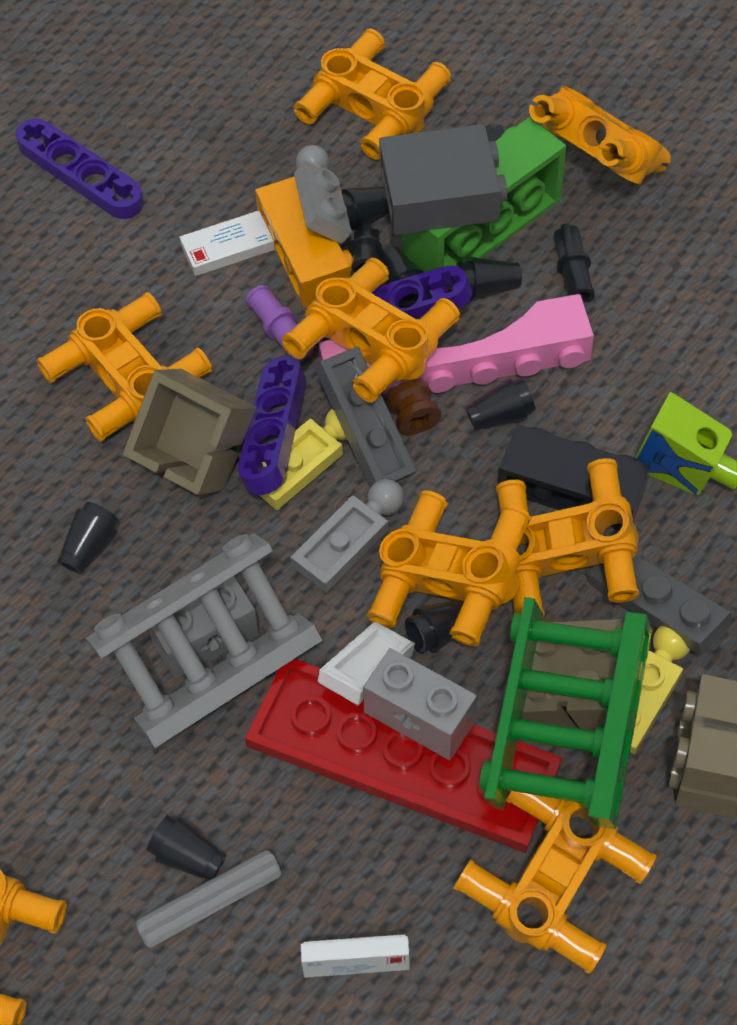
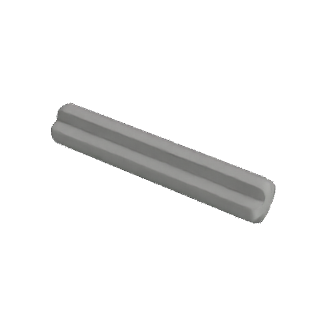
[136,850,281,947]

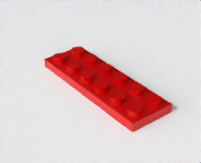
[245,659,563,853]

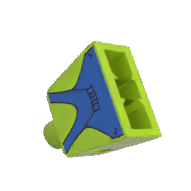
[635,392,737,495]

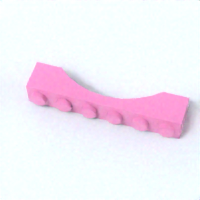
[319,294,594,409]

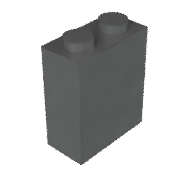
[379,124,507,235]

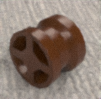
[386,379,442,436]

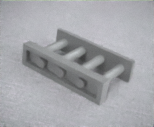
[86,533,323,748]

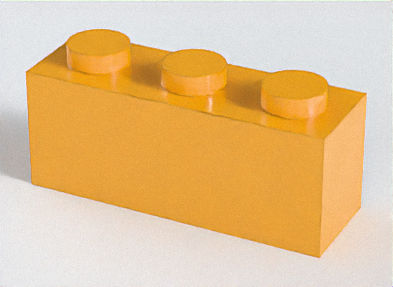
[255,176,352,308]

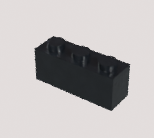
[497,424,650,530]

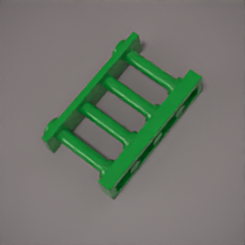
[480,597,652,830]

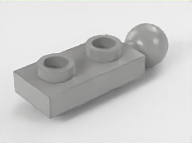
[294,145,352,244]
[290,479,404,593]

